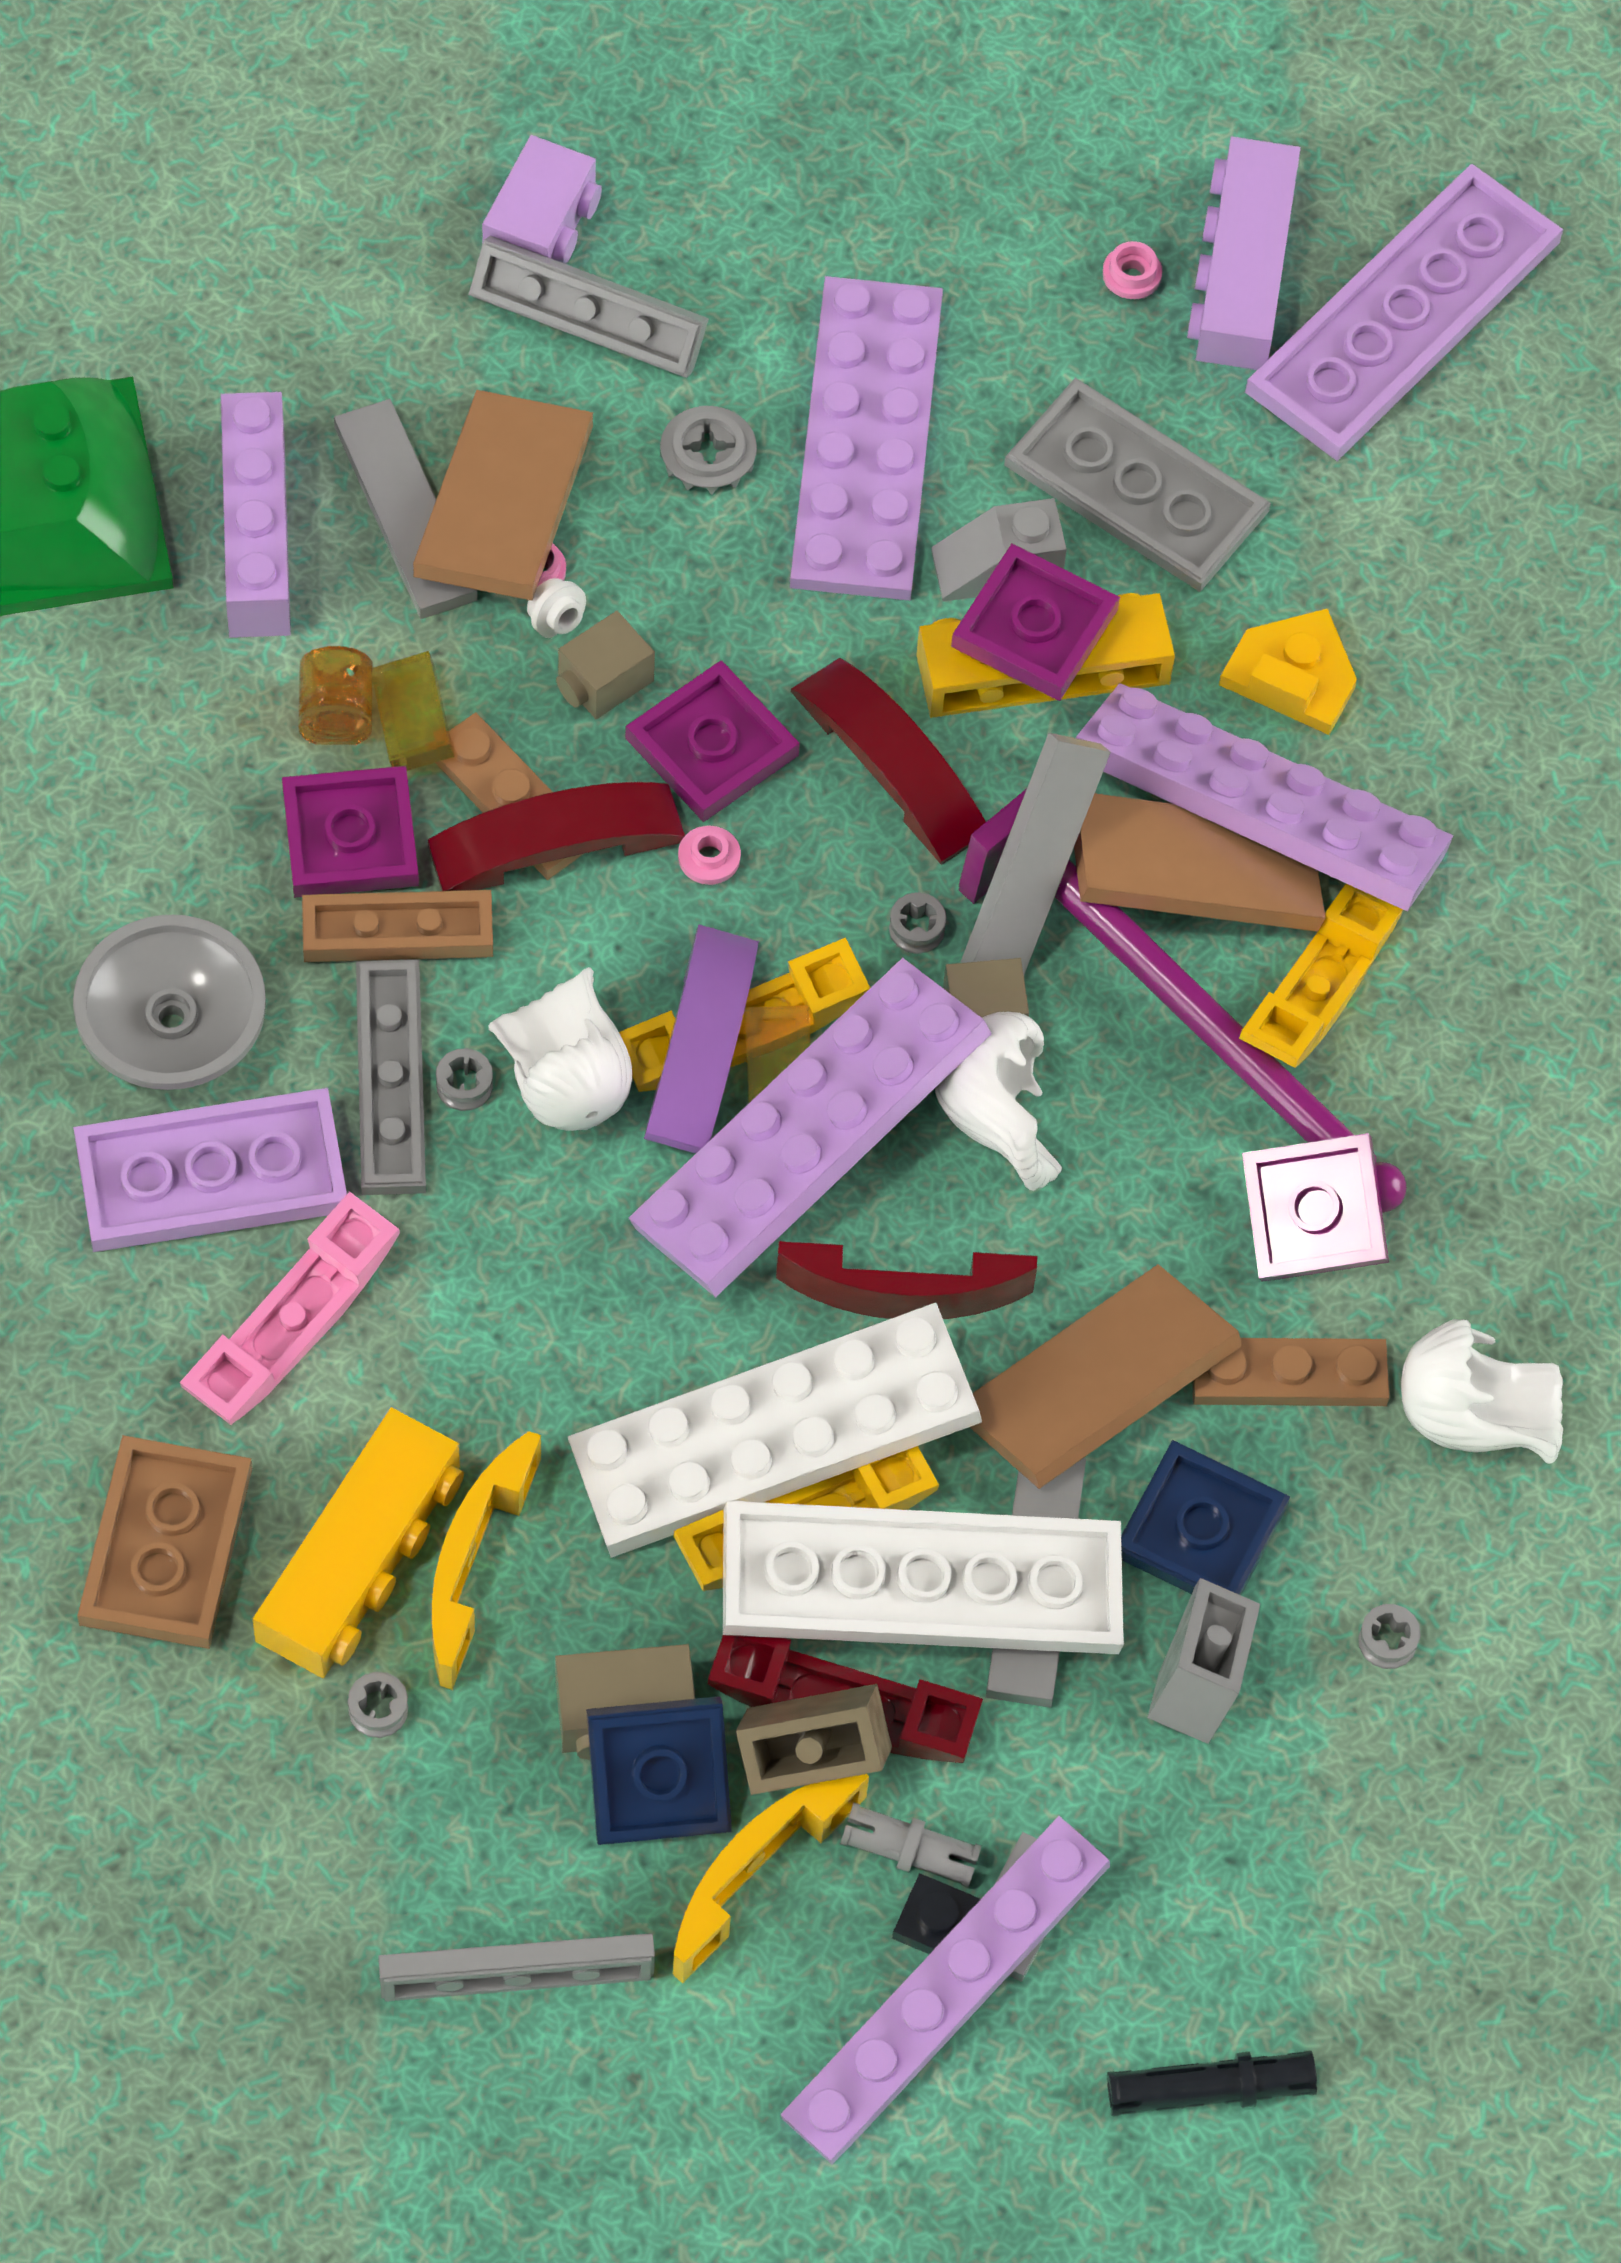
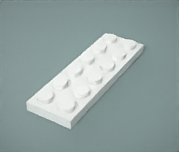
[567,1303,982,1558]
[723,1501,1124,1654]

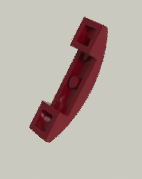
[791,658,986,865]
[428,782,685,891]
[776,1241,1038,1319]
[707,1635,983,1763]

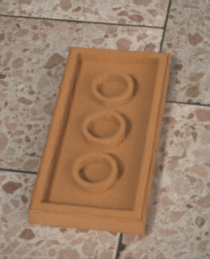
[413,390,593,601]
[1074,793,1325,932]
[970,1264,1242,1489]

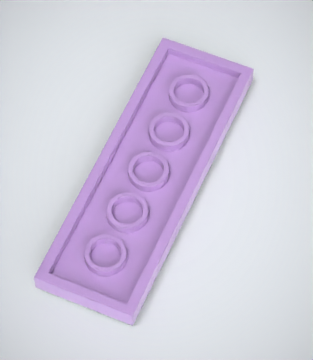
[1245,163,1563,461]
[790,276,943,601]
[1076,683,1453,912]
[629,958,992,1297]

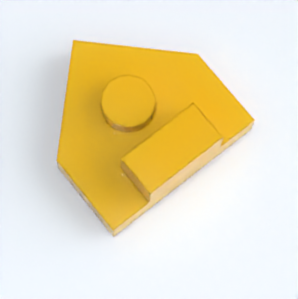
[1219,608,1357,735]

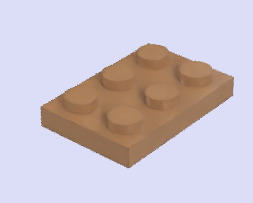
[77,1435,252,1649]

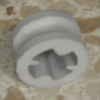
[889,892,947,954]
[436,1048,493,1111]
[1358,1604,1420,1669]
[348,1672,408,1738]

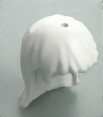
[488,967,632,1131]
[935,1012,1062,1191]
[1401,1319,1563,1464]

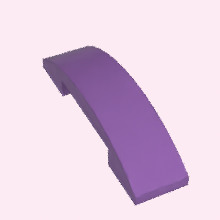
[644,924,759,1153]

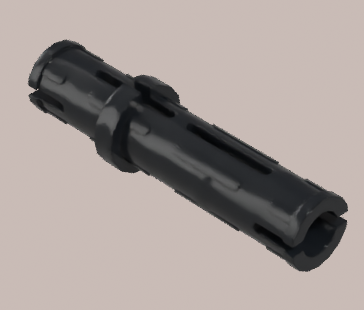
[1107,2050,1317,2116]

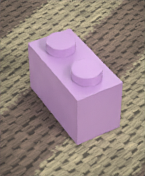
[482,135,602,264]

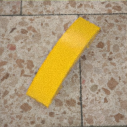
[1239,884,1403,1068]
[619,937,870,1092]
[432,1431,541,1690]
[673,1446,939,1591]
[673,1774,869,1984]

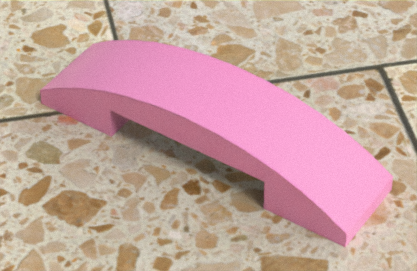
[180,1191,400,1425]

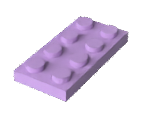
[73,1088,347,1252]

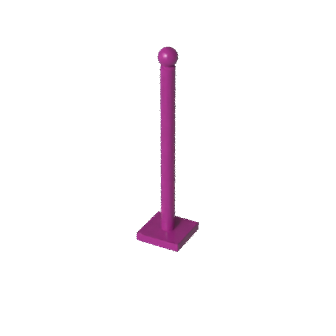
[958,788,1407,1213]

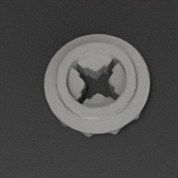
[660,406,757,495]

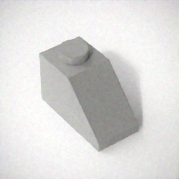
[931,498,1067,602]
[1147,1578,1260,1744]

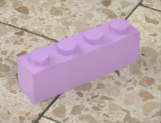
[1187,136,1301,370]
[221,392,291,638]

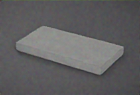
[1004,378,1271,592]

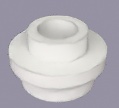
[527,578,586,638]

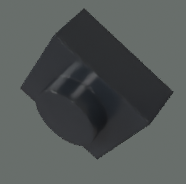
[892,1873,981,1954]

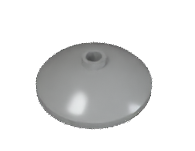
[73,915,266,1090]

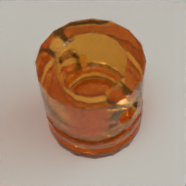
[298,646,373,745]

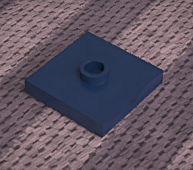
[1121,1440,1290,1595]
[586,1696,732,1845]

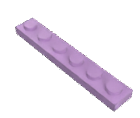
[780,1816,1110,2164]

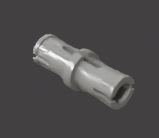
[840,1803,982,1887]

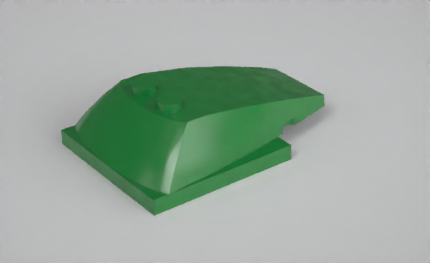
[0,376,174,616]

